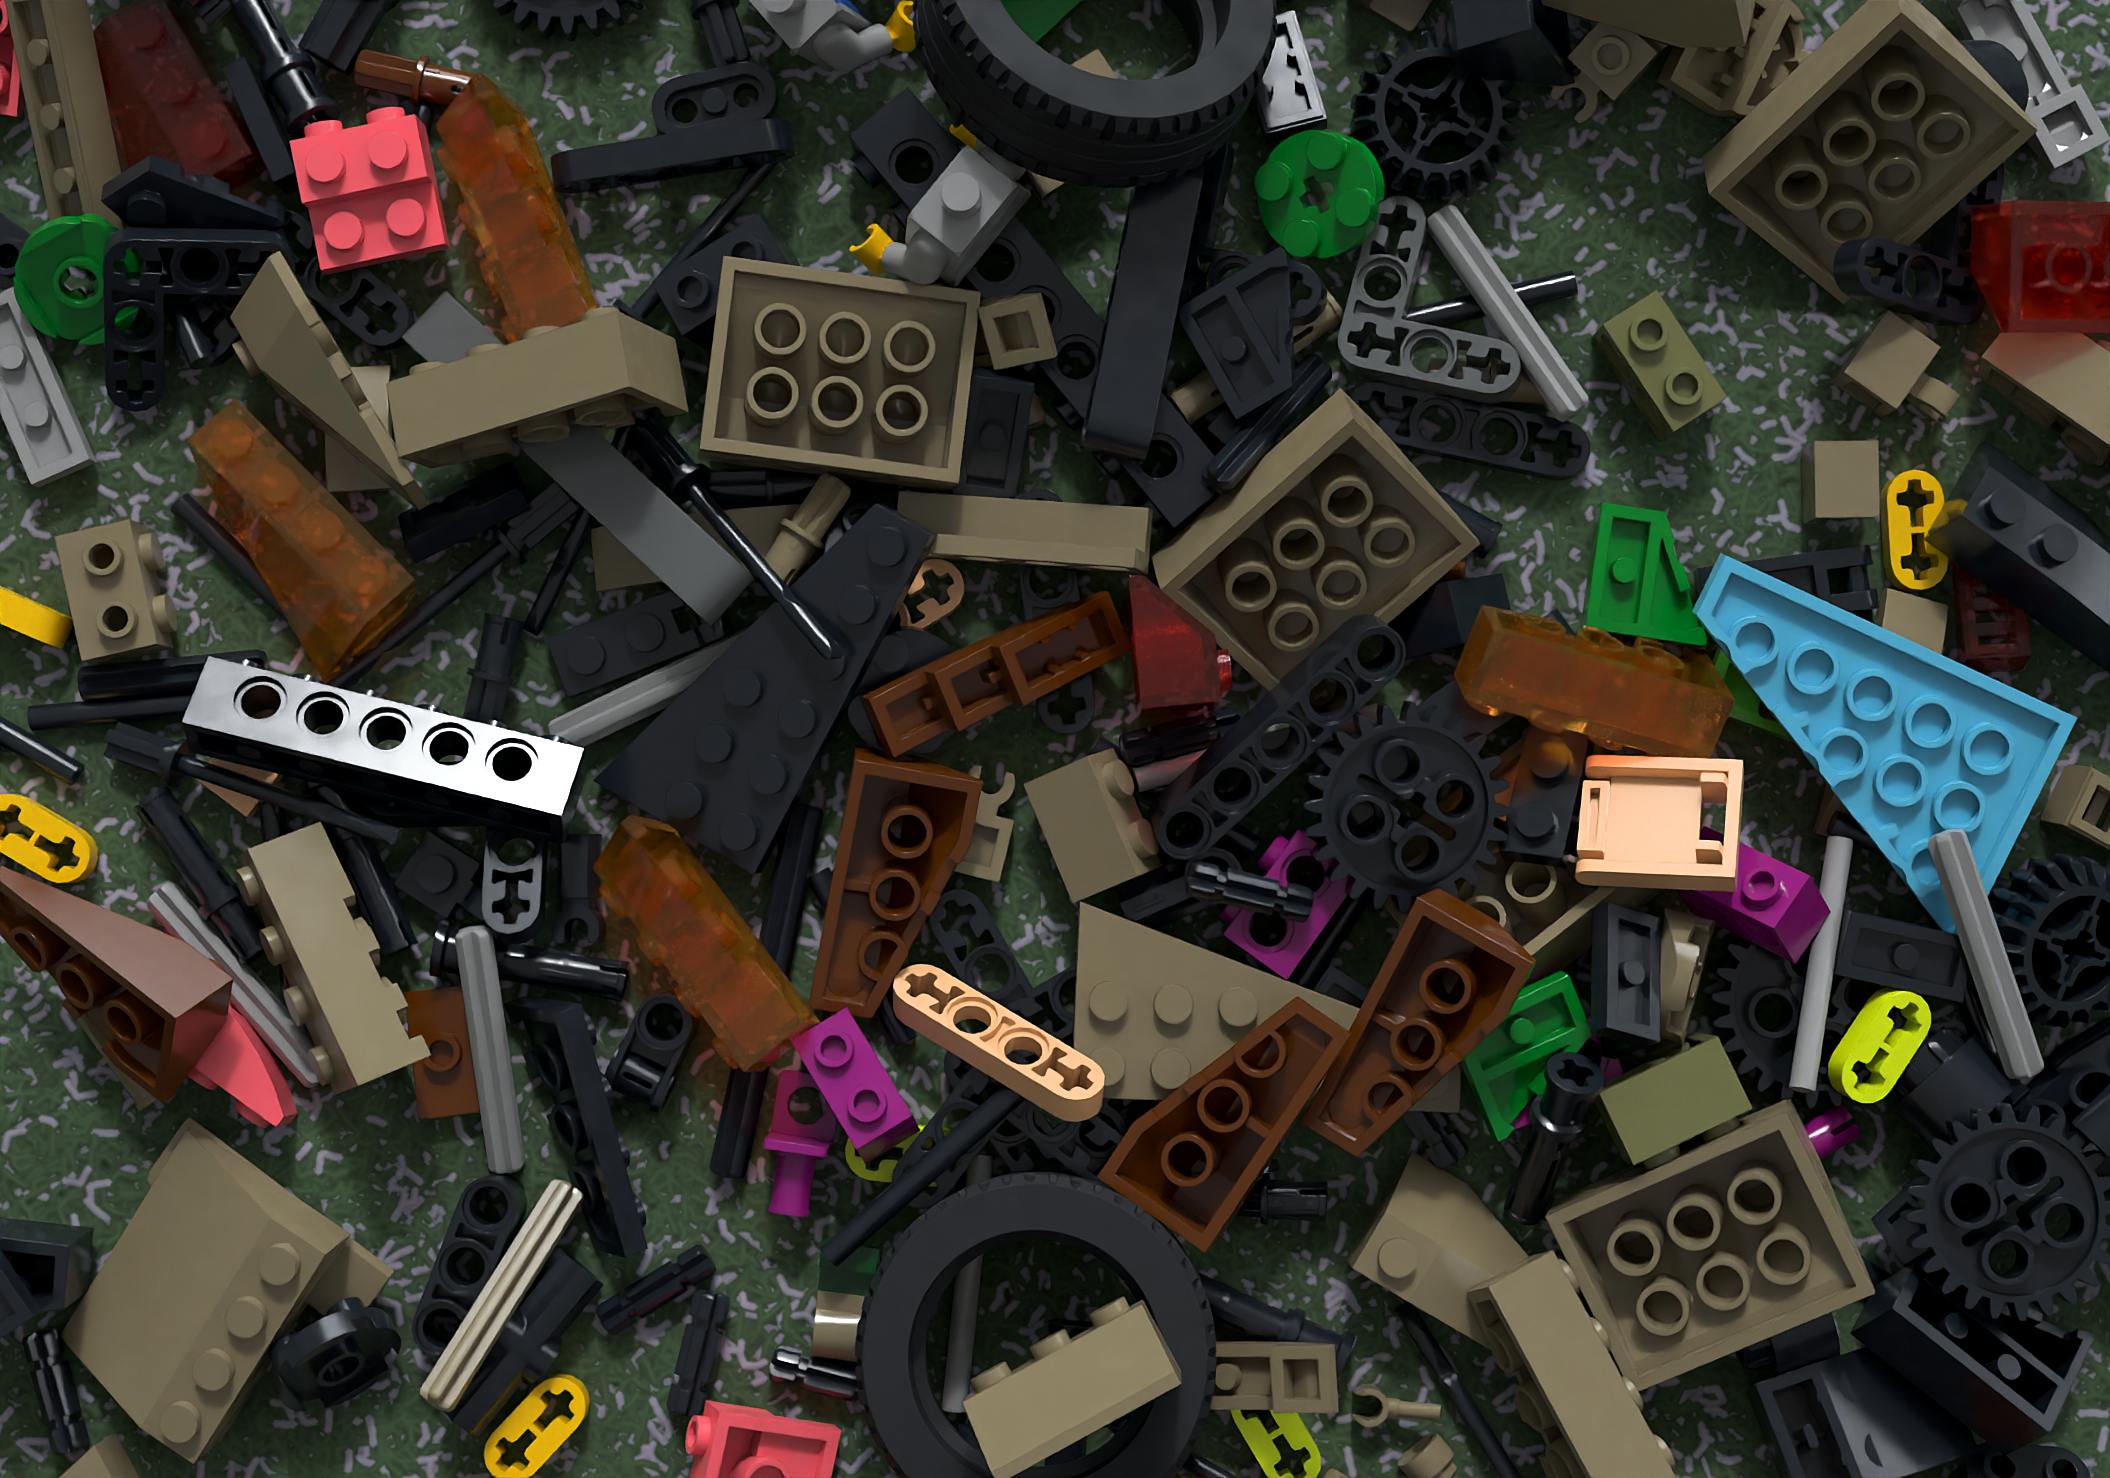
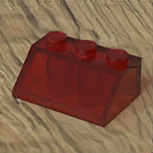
[93,0,267,192]
[1971,201,2110,333]
[1125,575,1232,720]

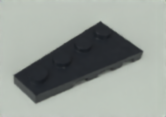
[504,996,648,1258]

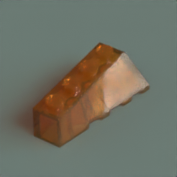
[436,73,600,344]
[187,398,418,682]
[1454,605,1735,759]
[593,815,821,1072]

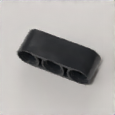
[412,1173,527,1358]

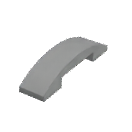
[1948,0,2110,171]

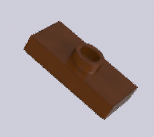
[404,985,480,1120]

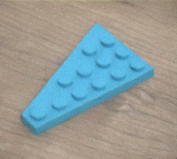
[1692,553,2077,934]

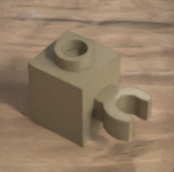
[1550,22,1669,123]
[1830,310,1960,422]

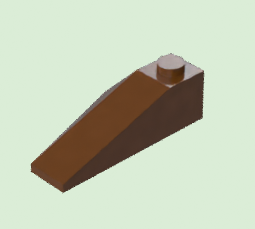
[808,745,983,1019]
[0,865,234,1103]
[1301,888,1536,1157]
[1097,996,1353,1253]

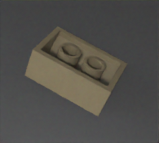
[962,1296,1181,1478]

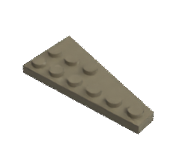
[1073,901,1462,1113]

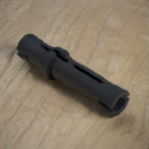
[133,786,266,965]

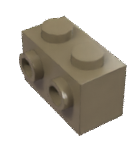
[54,519,178,665]
[1023,748,1162,903]

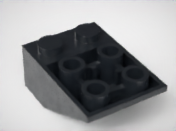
[1746,1347,1979,1478]

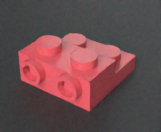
[289,107,450,275]
[685,1400,842,1478]

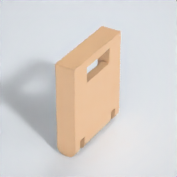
[1575,755,1744,892]

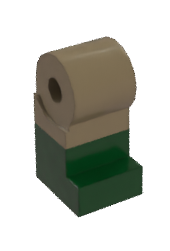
[812,1236,883,1362]

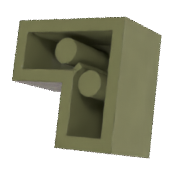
[1593,1031,1753,1169]

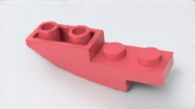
[188,1000,298,1128]

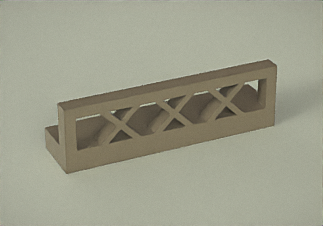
[897,491,1153,574]

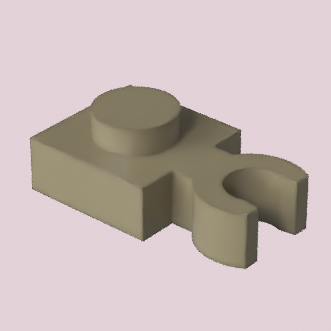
[954,764,1015,883]

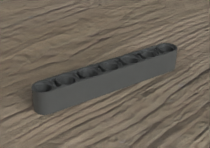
[402,291,755,626]

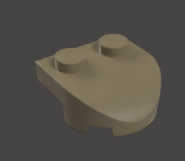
[1657,0,1812,119]
[1660,907,1716,1046]

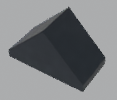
[1388,573,1517,661]

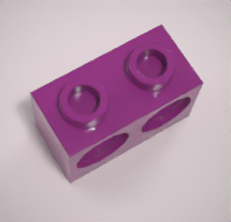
[1676,826,1831,964]
[1219,830,1350,980]
[791,1007,920,1164]

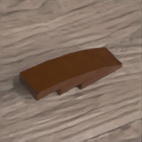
[860,591,1132,757]

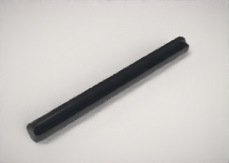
[709,803,824,1179]

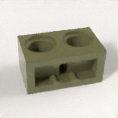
[1592,290,1727,442]

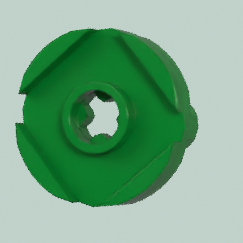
[1254,130,1385,258]
[14,213,143,345]

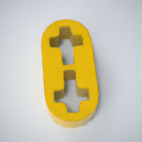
[1880,470,1948,593]
[0,586,74,649]
[0,794,98,883]
[484,1374,590,1478]

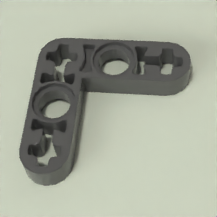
[1338,196,1521,403]

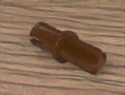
[354,49,484,115]

